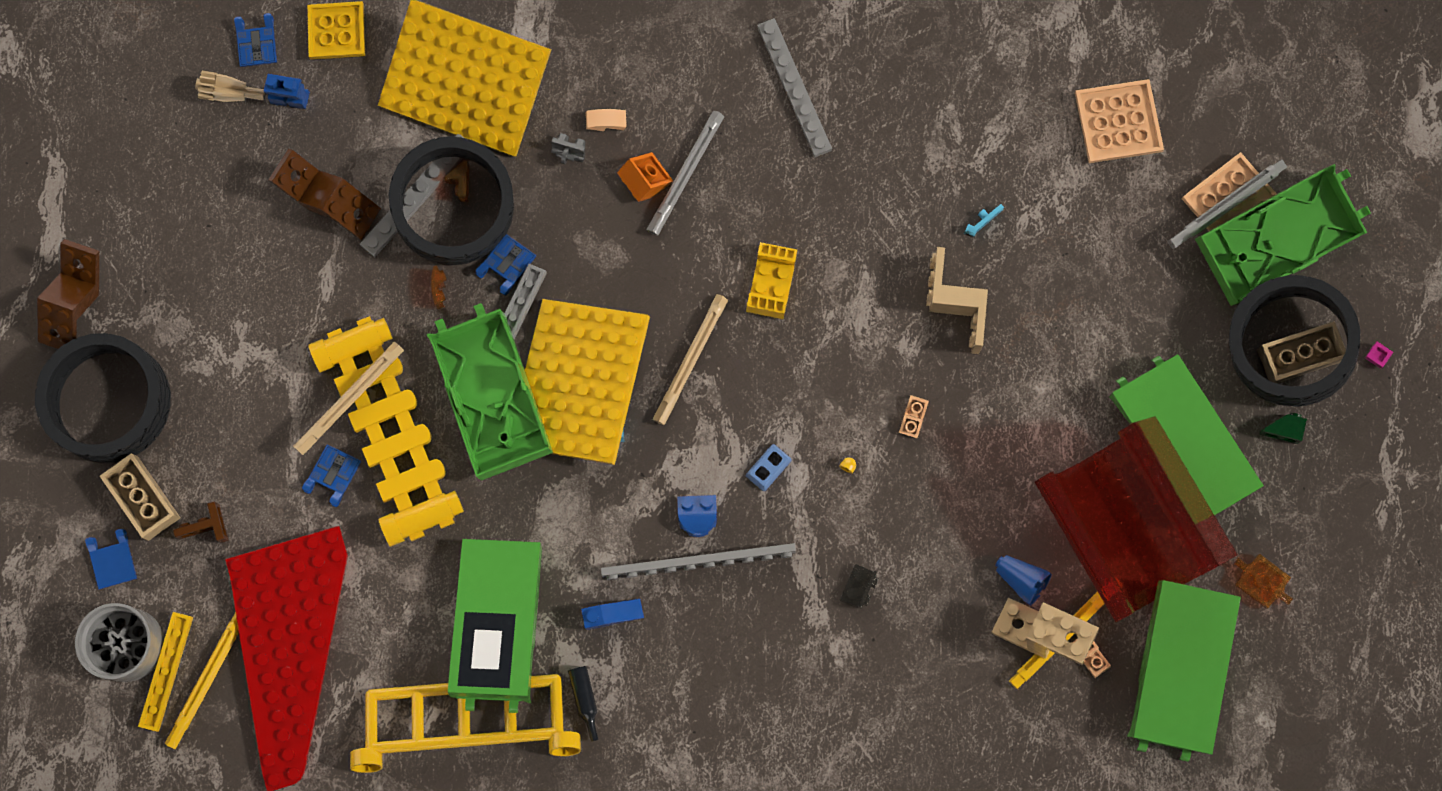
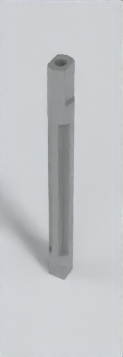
[646,111,724,236]
[1167,160,1287,249]

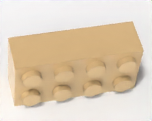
[1257,321,1346,383]
[100,453,181,541]

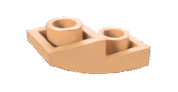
[586,109,626,131]
[899,395,929,438]
[1072,639,1111,678]

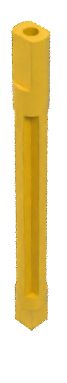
[1009,578,1121,689]
[165,612,239,749]

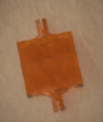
[1234,554,1293,609]

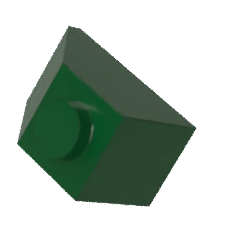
[1260,413,1307,444]

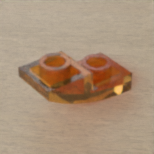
[431,265,447,309]

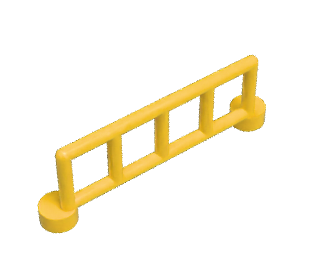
[350,674,581,773]

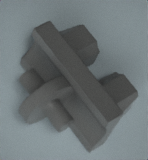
[551,133,585,164]

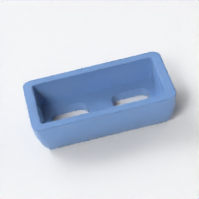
[746,444,791,491]

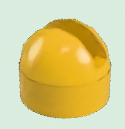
[839,457,856,474]

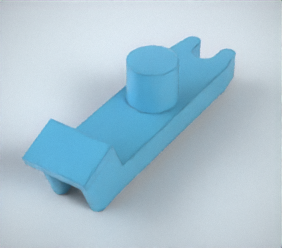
[964,204,1004,237]

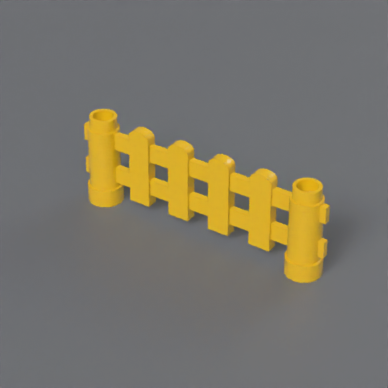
[308,316,464,547]

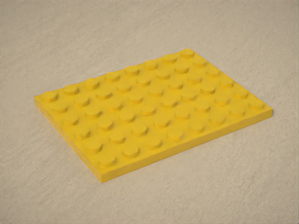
[378,0,552,156]
[525,299,650,465]

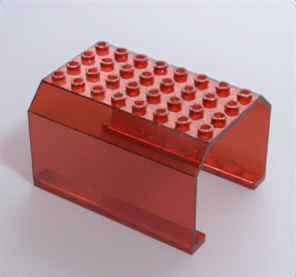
[1035,416,1238,623]

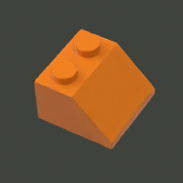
[617,152,673,202]

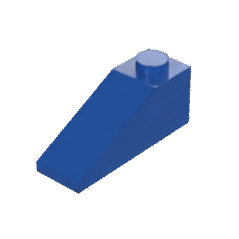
[581,599,644,630]

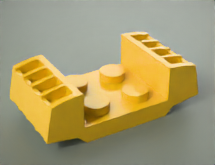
[746,242,798,319]

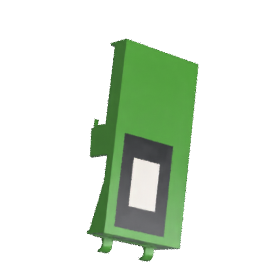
[448,539,542,713]

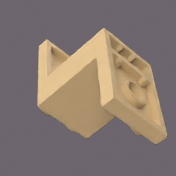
[926,247,988,354]
[992,598,1099,665]

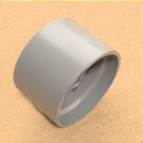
[75,603,164,682]

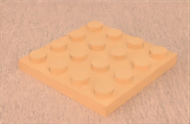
[1075,79,1164,163]
[1182,152,1276,231]

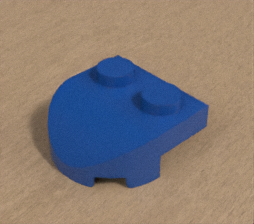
[677,495,717,537]

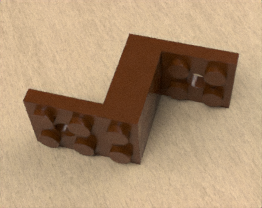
[268,148,381,240]
[37,239,100,349]

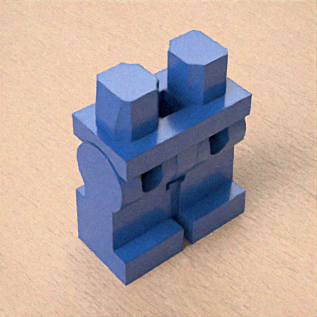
[264,74,310,109]

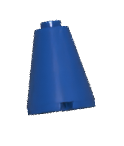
[995,555,1052,606]

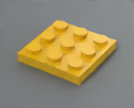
[307,1,365,60]

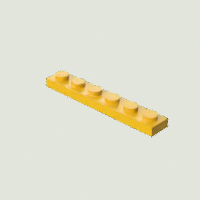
[138,612,193,732]

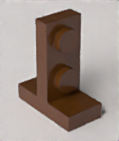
[173,501,229,543]

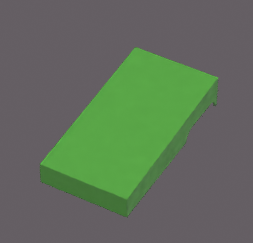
[1195,164,1371,306]
[427,303,553,481]
[1109,354,1264,528]
[1127,580,1241,762]

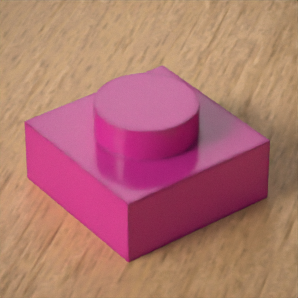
[1365,341,1393,369]

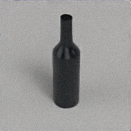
[568,666,599,742]

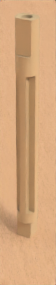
[652,294,728,425]
[293,342,404,455]

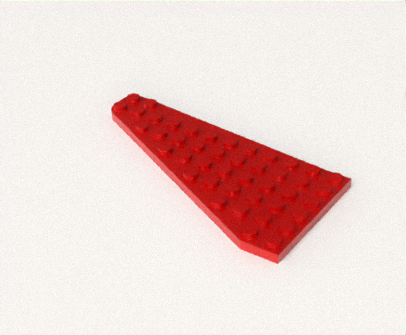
[225,526,348,791]

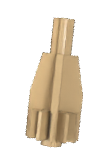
[195,71,265,102]

